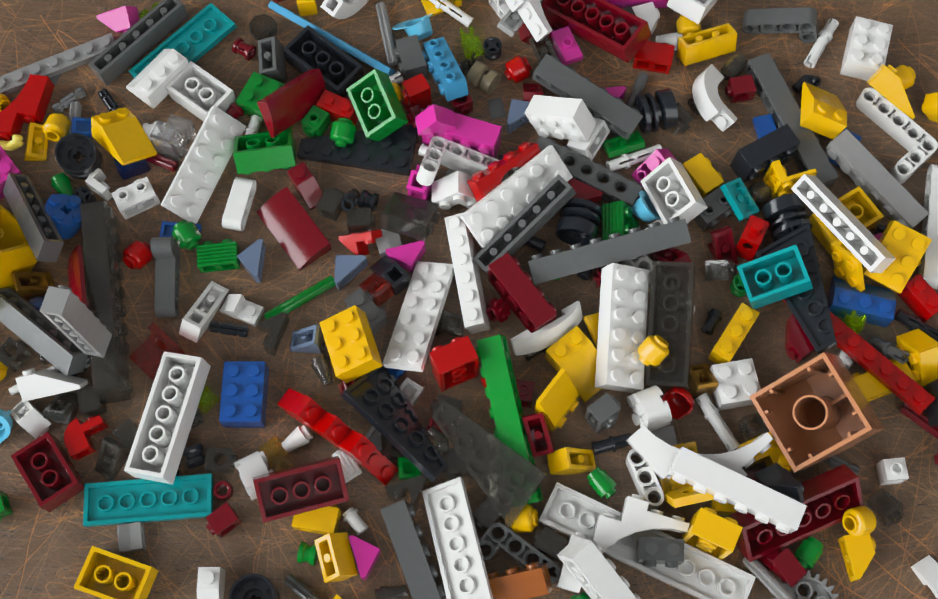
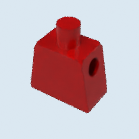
[735,215,769,261]

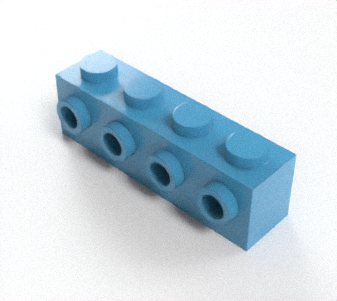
[422,37,469,102]

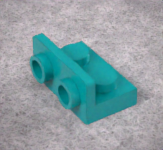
[720,177,760,222]

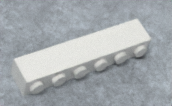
[791,174,896,273]
[444,213,490,334]
[668,447,807,534]

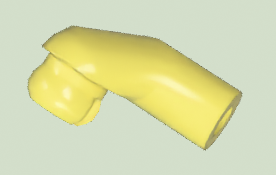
[0,134,24,151]

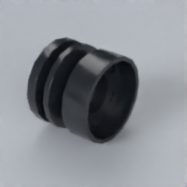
[635,88,678,134]
[54,133,102,180]
[761,193,813,242]
[555,198,603,246]
[228,574,280,599]

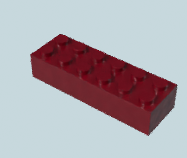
[541,0,651,63]
[729,464,864,562]

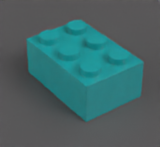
[737,245,813,309]

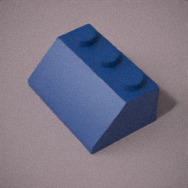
[828,276,896,328]

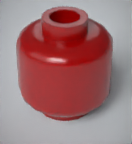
[504,56,532,84]
[122,240,153,270]

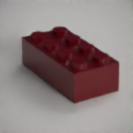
[488,252,557,333]
[253,456,349,523]

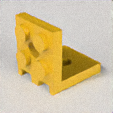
[658,441,714,508]

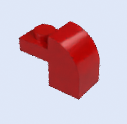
[64,415,109,461]

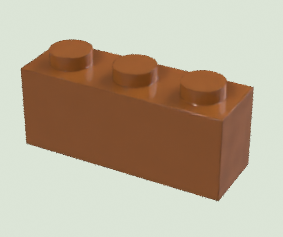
[487,562,553,599]

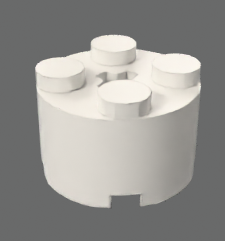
[627,385,672,432]
[234,451,273,501]

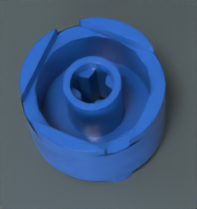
[45,194,86,239]

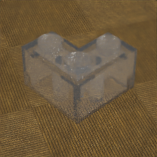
[150,114,196,161]

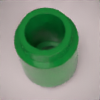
[586,467,617,499]
[794,536,824,570]

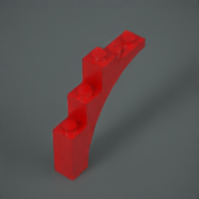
[0,74,55,141]
[277,388,398,486]

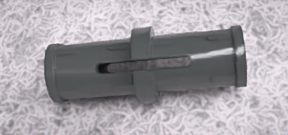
[870,336,910,364]

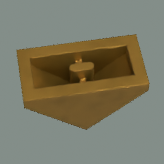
[11,272,55,301]
[686,363,718,397]

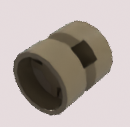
[466,61,501,95]

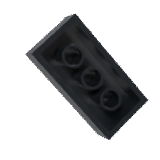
[283,25,365,98]

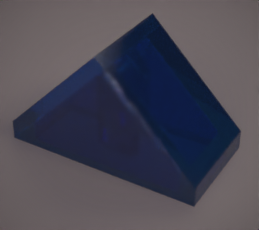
[113,157,151,181]

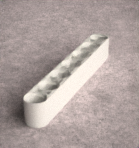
[918,164,938,290]

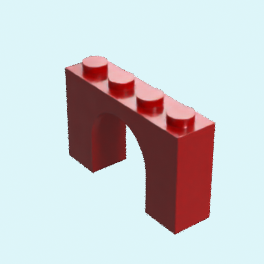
[467,141,541,202]

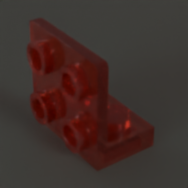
[129,322,186,381]

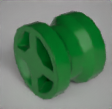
[730,274,747,297]
[297,541,318,566]

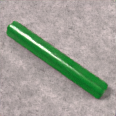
[264,276,336,323]

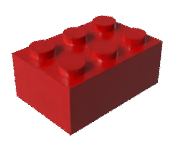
[429,335,479,392]

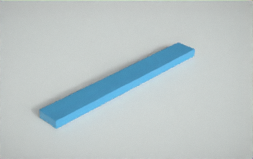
[268,1,397,76]

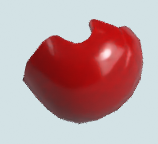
[662,387,695,420]

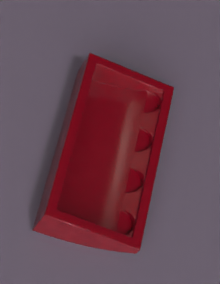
[257,69,325,138]
[256,186,332,271]
[67,245,87,307]

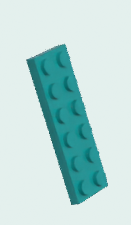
[129,3,237,78]
[83,473,213,527]

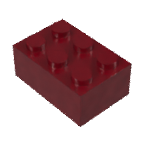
[11,432,85,512]

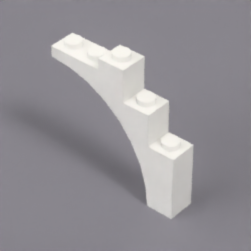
[505,0,553,42]
[626,425,773,479]
[556,494,690,593]

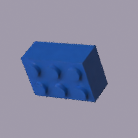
[219,361,269,428]

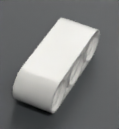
[222,177,257,231]
[625,449,664,510]

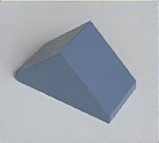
[507,99,530,134]
[237,239,266,283]
[334,255,368,291]
[290,324,323,354]

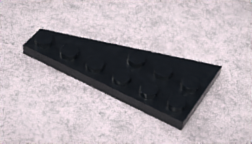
[297,124,418,176]
[755,223,837,354]
[341,361,448,482]

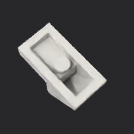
[220,294,265,327]

